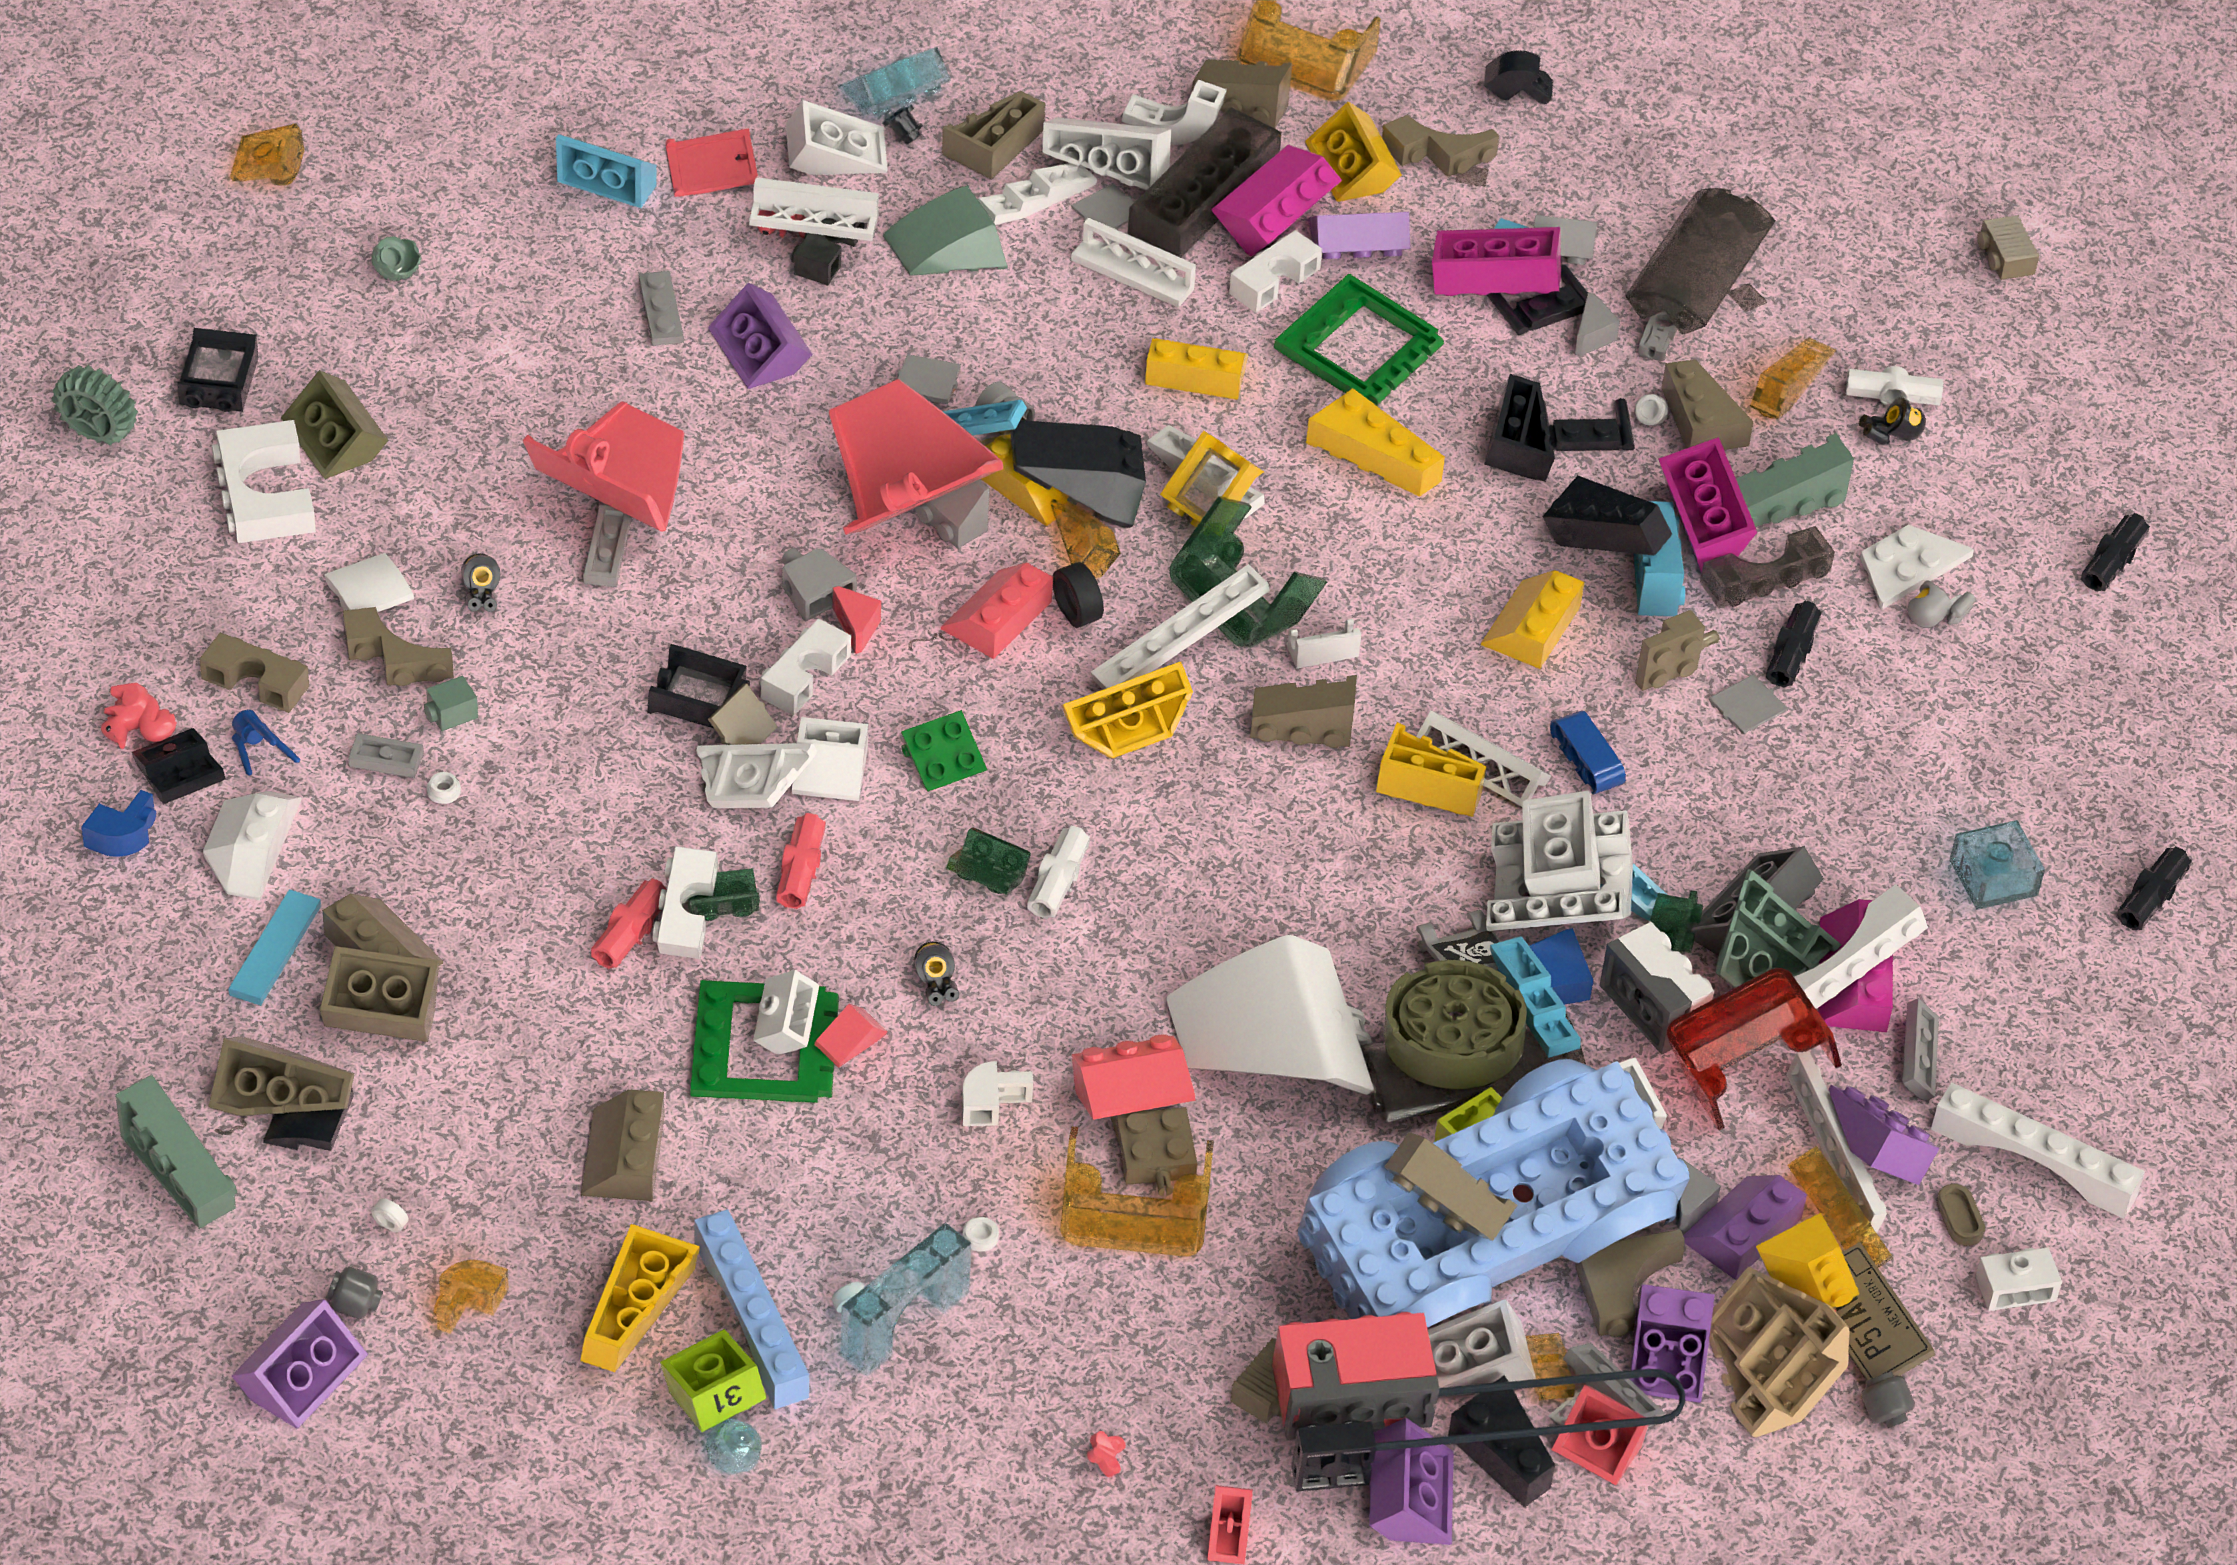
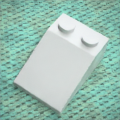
[786,100,888,175]
[1522,790,1600,897]
[1428,1299,1536,1398]

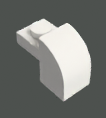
[962,1061,1033,1126]

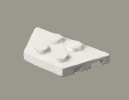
[1860,525,1974,609]
[697,743,817,809]

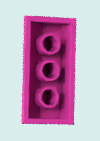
[1211,144,1342,257]
[1432,227,1561,296]
[1658,437,1757,574]
[1818,899,1893,1032]

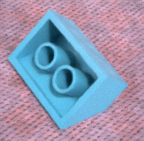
[556,134,657,208]

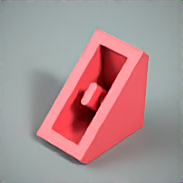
[832,586,881,654]
[814,1003,888,1068]
[1207,1485,1253,1564]

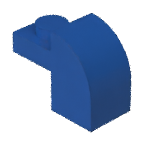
[81,790,157,857]

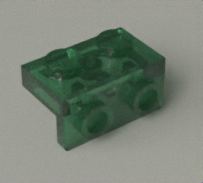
[946,827,1031,895]
[687,868,760,921]
[1650,890,1703,955]

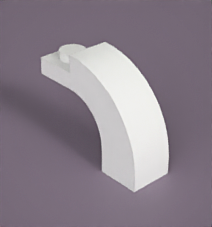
[1121,80,1226,145]

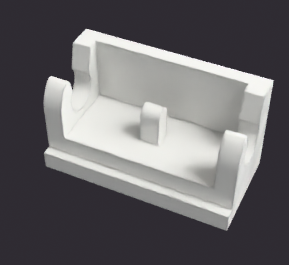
[1286,619,1361,669]

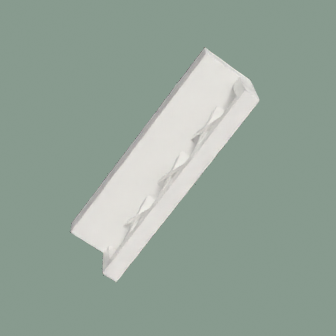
[749,177,879,241]
[1071,218,1196,308]
[1416,710,1551,807]

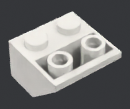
[792,717,868,801]

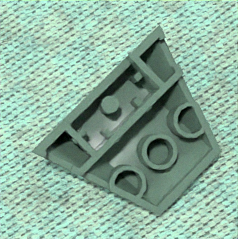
[883,185,1008,276]
[1716,869,1841,995]

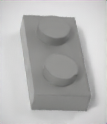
[348,733,424,778]

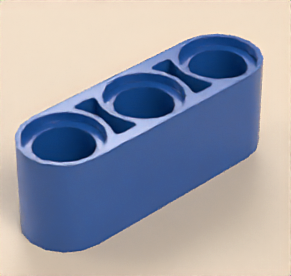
[1550,710,1626,795]

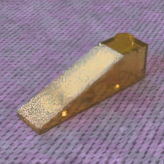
[1750,337,1836,419]

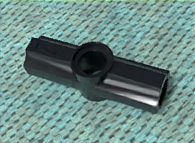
[2080,513,2150,592]
[1766,601,1822,688]
[2116,846,2192,931]

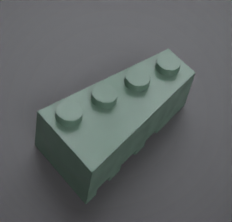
[1736,433,1854,527]
[115,1075,237,1229]

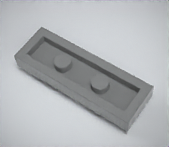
[639,271,684,346]
[584,504,632,587]
[1902,998,1939,1100]
[1563,1343,1665,1427]

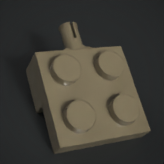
[1635,610,1720,691]
[1116,1107,1198,1196]

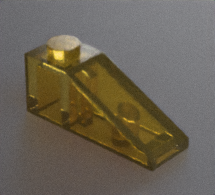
[1050,499,1121,578]

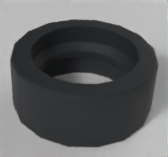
[1053,562,1104,628]

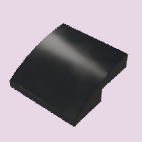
[132,728,226,804]
[263,1088,354,1151]

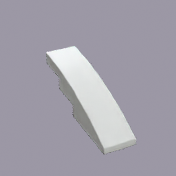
[978,163,1097,225]
[1147,425,1265,520]

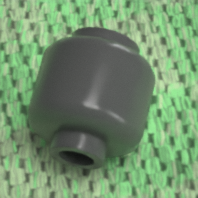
[326,1266,383,1319]
[1861,1371,1915,1428]

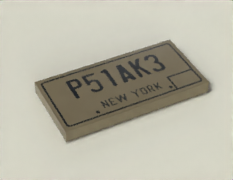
[1833,1242,1936,1381]

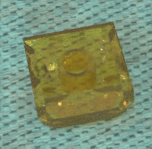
[230,123,305,186]

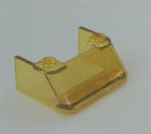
[1236,0,1381,101]
[1060,1126,1214,1256]

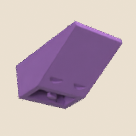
[1829,1085,1940,1185]
[1630,1284,1715,1403]

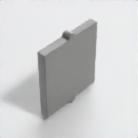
[1071,183,1145,229]
[897,354,961,405]
[1709,674,1788,734]

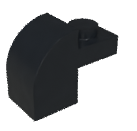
[1484,50,1553,104]

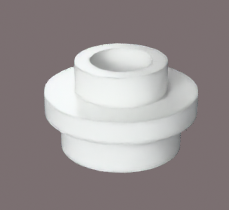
[427,772,461,804]

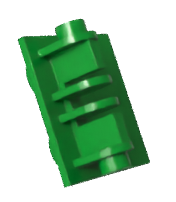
[901,710,988,792]

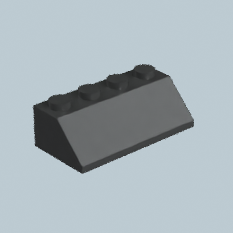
[1682,846,1824,956]

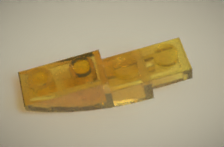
[1787,1145,1893,1268]

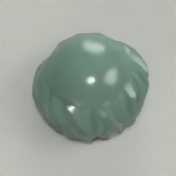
[371,236,422,282]

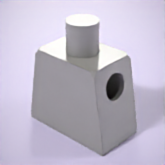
[782,548,857,622]

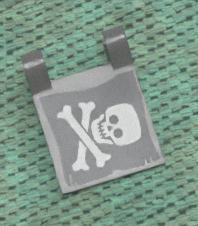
[1416,910,1502,970]

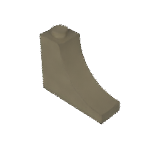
[1575,1229,1685,1337]

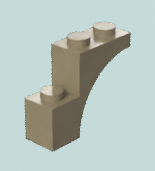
[1382,114,1499,177]
[343,607,454,686]

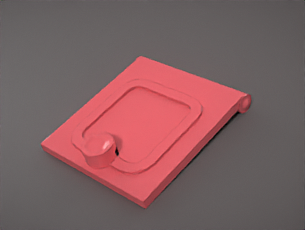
[665,128,758,197]

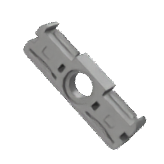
[1638,284,1690,361]

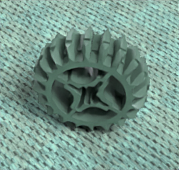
[51,365,138,445]

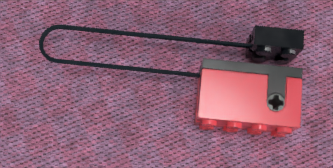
[1272,1312,1685,1492]

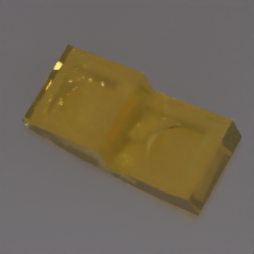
[1525,1333,1575,1401]

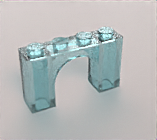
[841,1222,972,1377]

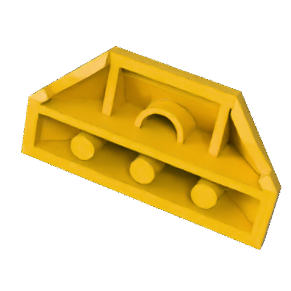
[980,434,1069,526]
[1061,661,1193,759]

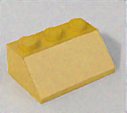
[1305,101,1402,202]
[1145,338,1249,400]
[1481,570,1585,669]
[1756,1212,1860,1308]

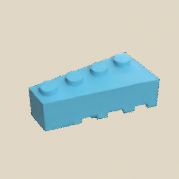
[1633,501,1685,616]

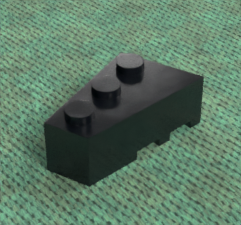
[1484,374,1555,482]
[1448,1375,1555,1508]

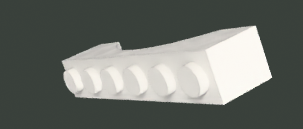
[1732,884,1928,1047]
[1931,1082,2145,1219]

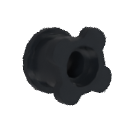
[882,104,923,144]

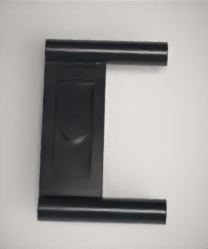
[1487,264,1588,336]
[1544,398,1635,451]

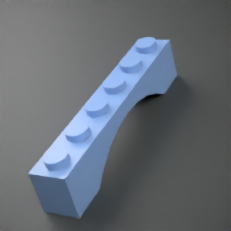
[694,1209,809,1409]

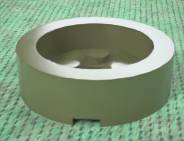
[1384,960,1527,1089]

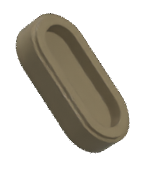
[1937,1184,1985,1246]

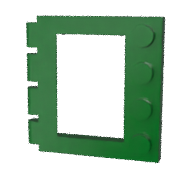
[1273,273,1444,406]
[690,980,839,1103]

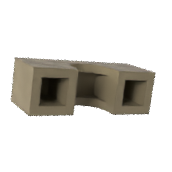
[200,632,309,713]

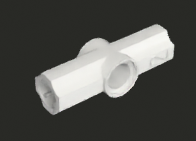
[1846,366,1943,406]
[1027,825,1090,919]

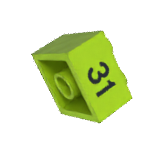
[660,1329,767,1432]

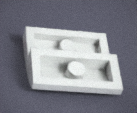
[324,553,414,612]

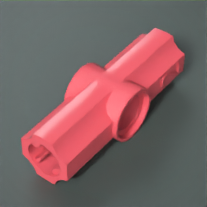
[776,813,826,909]
[591,878,667,969]

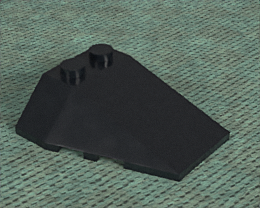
[1010,420,1146,528]

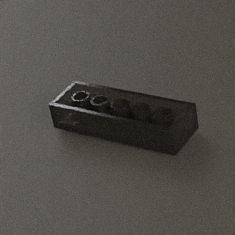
[1127,107,1282,258]

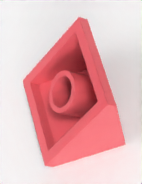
[1551,1384,1649,1485]

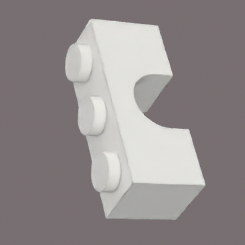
[1229,230,1322,313]
[759,618,851,716]
[653,846,719,959]

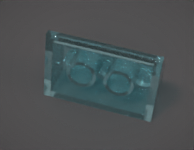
[837,46,951,118]

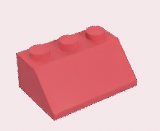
[941,562,1053,659]
[1072,1034,1196,1120]

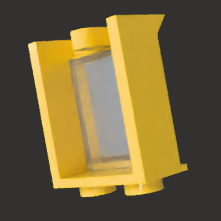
[1160,430,1264,534]

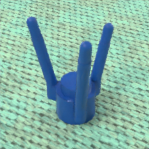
[232,709,300,776]

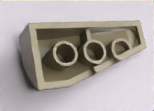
[208,1036,355,1116]

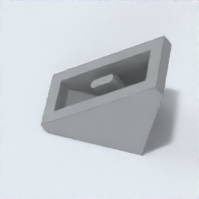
[1575,292,1620,356]
[1676,1158,1721,1234]

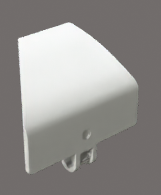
[1166,935,1374,1095]

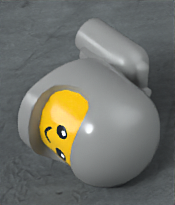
[1907,580,1976,628]

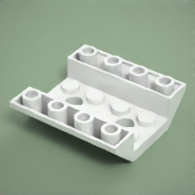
[1486,810,1633,931]

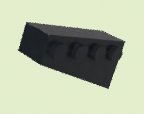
[1542,475,1673,556]

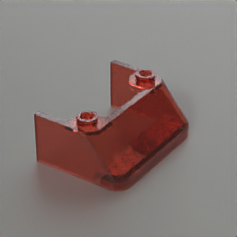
[1667,968,1842,1131]

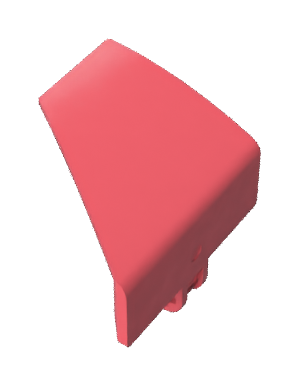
[829,379,1003,535]
[523,402,685,532]

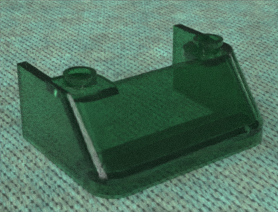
[1169,496,1327,648]

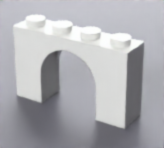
[212,420,316,543]

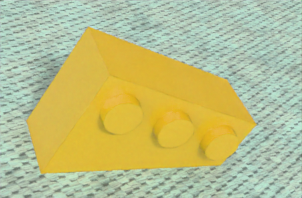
[1376,722,1486,817]

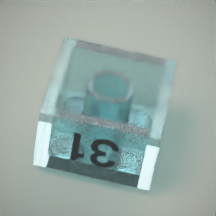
[1949,820,2045,910]

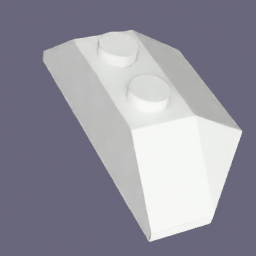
[203,791,301,901]

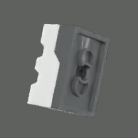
[1599,922,1714,1055]

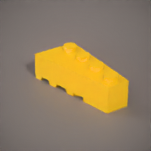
[1306,389,1445,497]
[580,1224,700,1372]

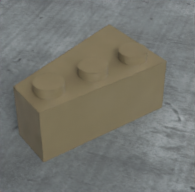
[1192,59,1292,128]
[942,91,1046,180]
[1661,359,1754,450]
[1250,675,1357,748]
[1384,1132,1518,1241]

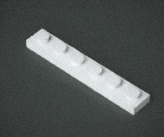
[1091,564,1270,690]
[1786,1051,1887,1237]

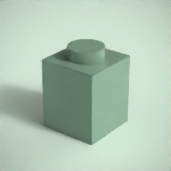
[424,675,478,731]

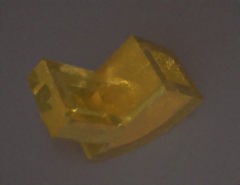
[434,1260,509,1334]

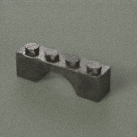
[1700,526,1835,609]

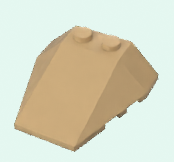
[1709,1266,1849,1438]

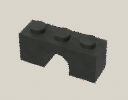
[791,218,867,286]

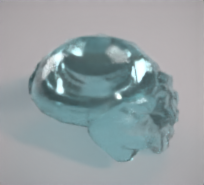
[705,1419,762,1475]

